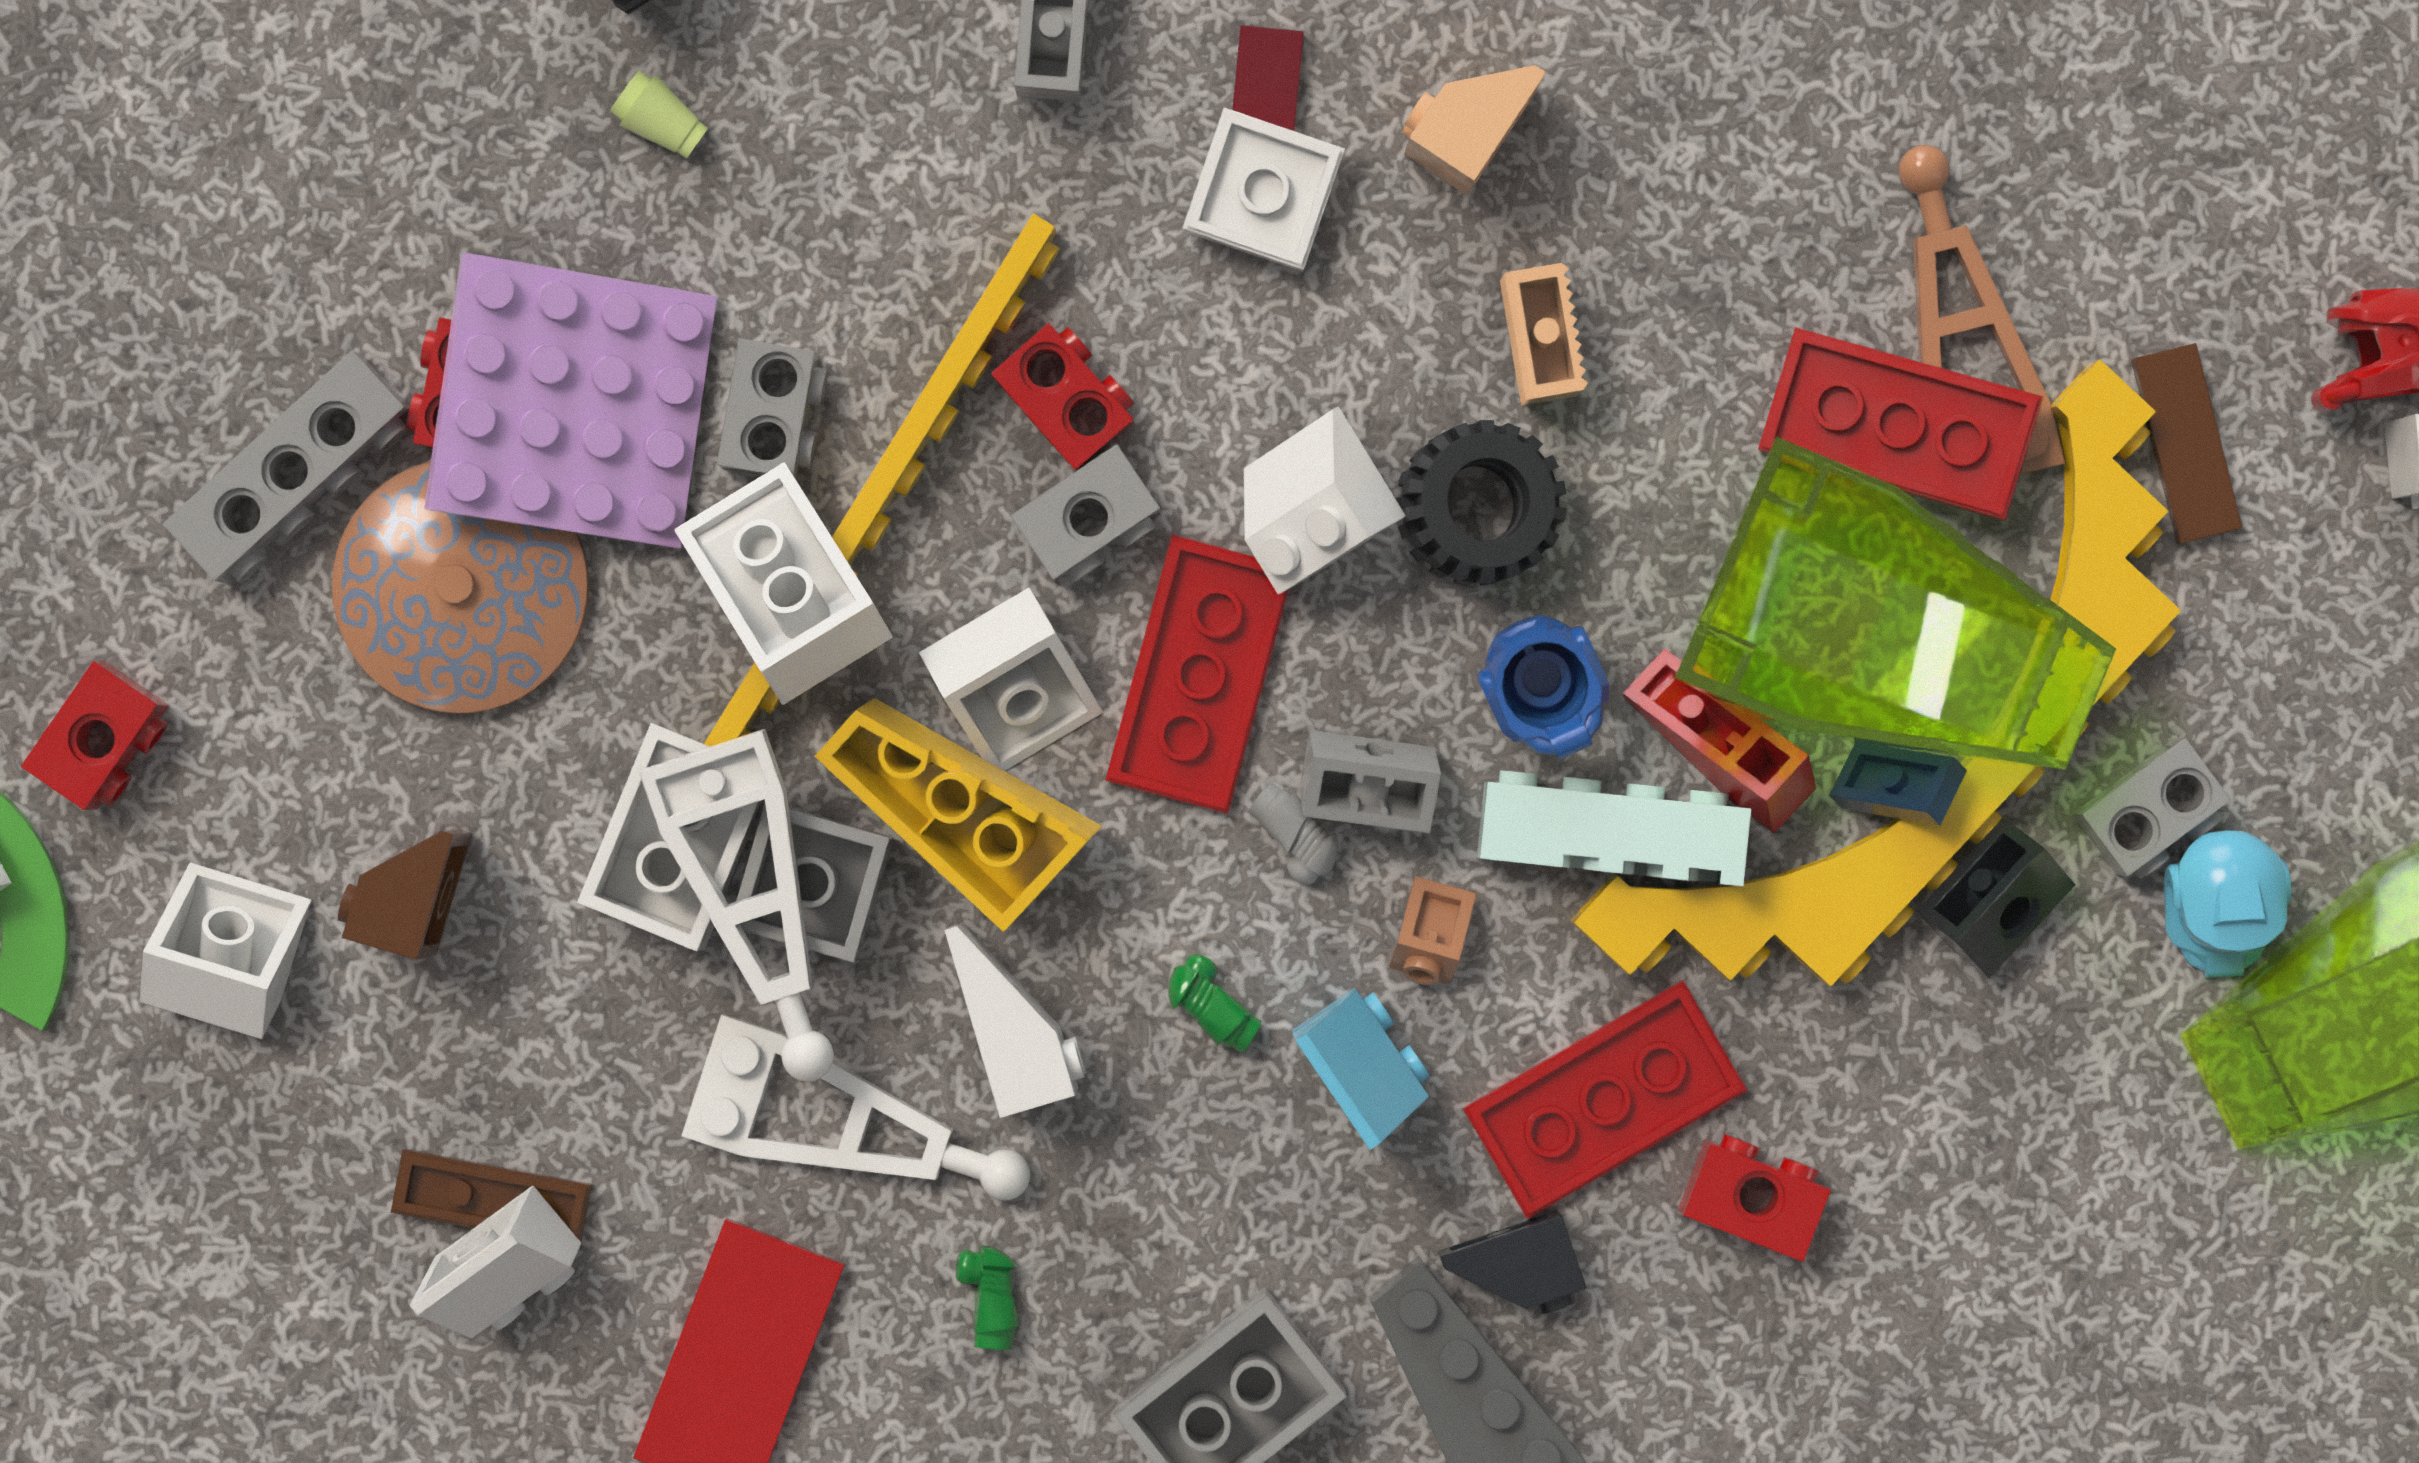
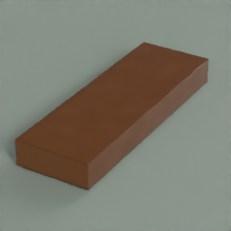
[2131,343,2242,544]
[390,1149,593,1247]

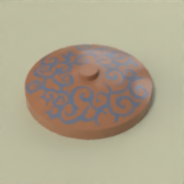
[332,462,590,713]

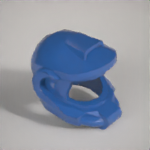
[1477,615,1610,760]

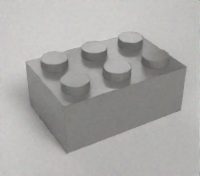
[1114,1287,1347,1463]

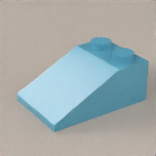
[1292,988,1431,1150]

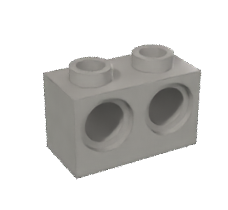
[717,338,828,481]
[2072,738,2231,878]

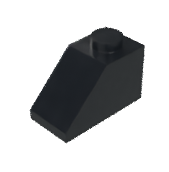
[1437,1210,1587,1314]

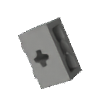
[1299,730,1441,834]

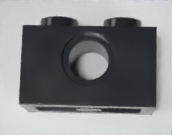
[1917,817,2076,979]

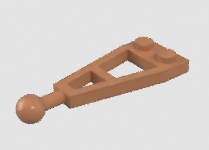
[1898,145,2065,475]

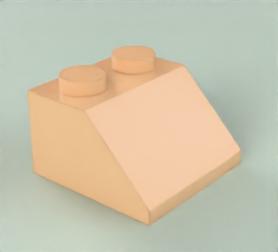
[1402,65,1546,196]

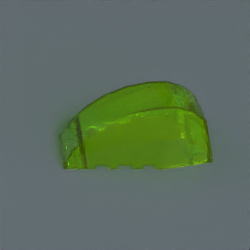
[1674,437,2116,770]
[2179,841,2419,1149]

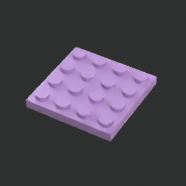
[424,253,717,548]

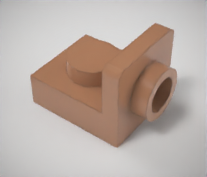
[1389,876,1477,985]

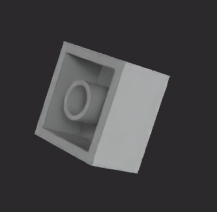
[736,804,894,962]

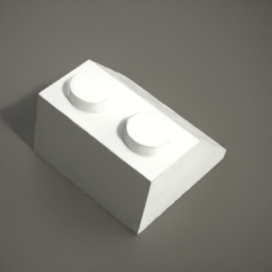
[1244,406,1406,595]
[919,588,1104,771]
[139,863,312,1039]
[409,1186,581,1338]

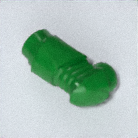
[1168,954,1262,1053]
[956,1245,1020,1350]

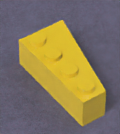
[814,698,1102,932]

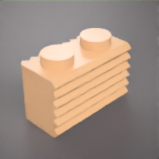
[1500,263,1588,405]

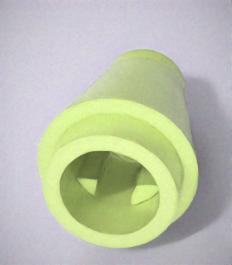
[610,70,708,159]

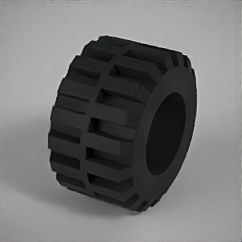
[1396,420,1567,586]

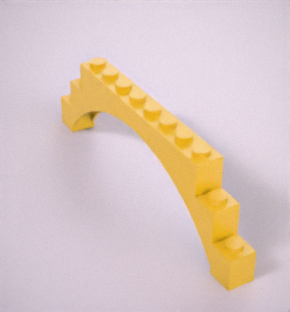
[1569,359,2181,986]

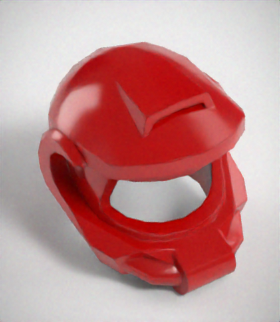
[2311,288,2419,412]

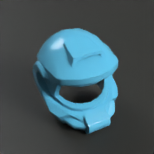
[2164,831,2291,978]

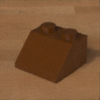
[338,830,473,960]

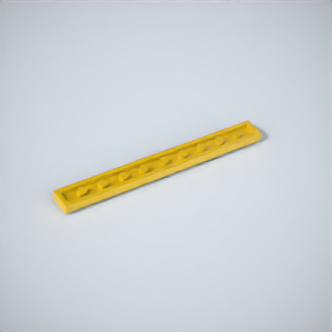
[704,213,1060,747]

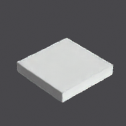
[1182,108,1345,272]

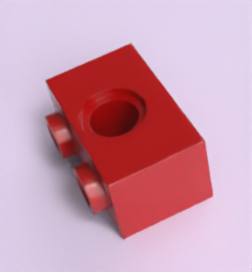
[20,661,169,810]
[1678,1134,1831,1262]

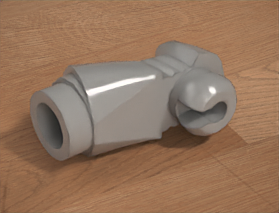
[1248,782,1339,884]

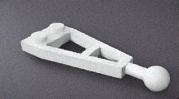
[639,729,834,1082]
[681,1014,1030,1200]

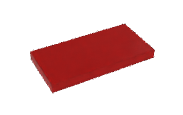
[1758,327,2044,522]
[1105,534,1289,814]
[1462,980,1747,1219]
[633,1218,846,1463]

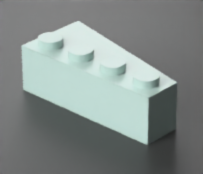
[1477,770,1751,886]

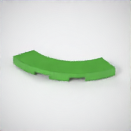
[0,791,70,1031]

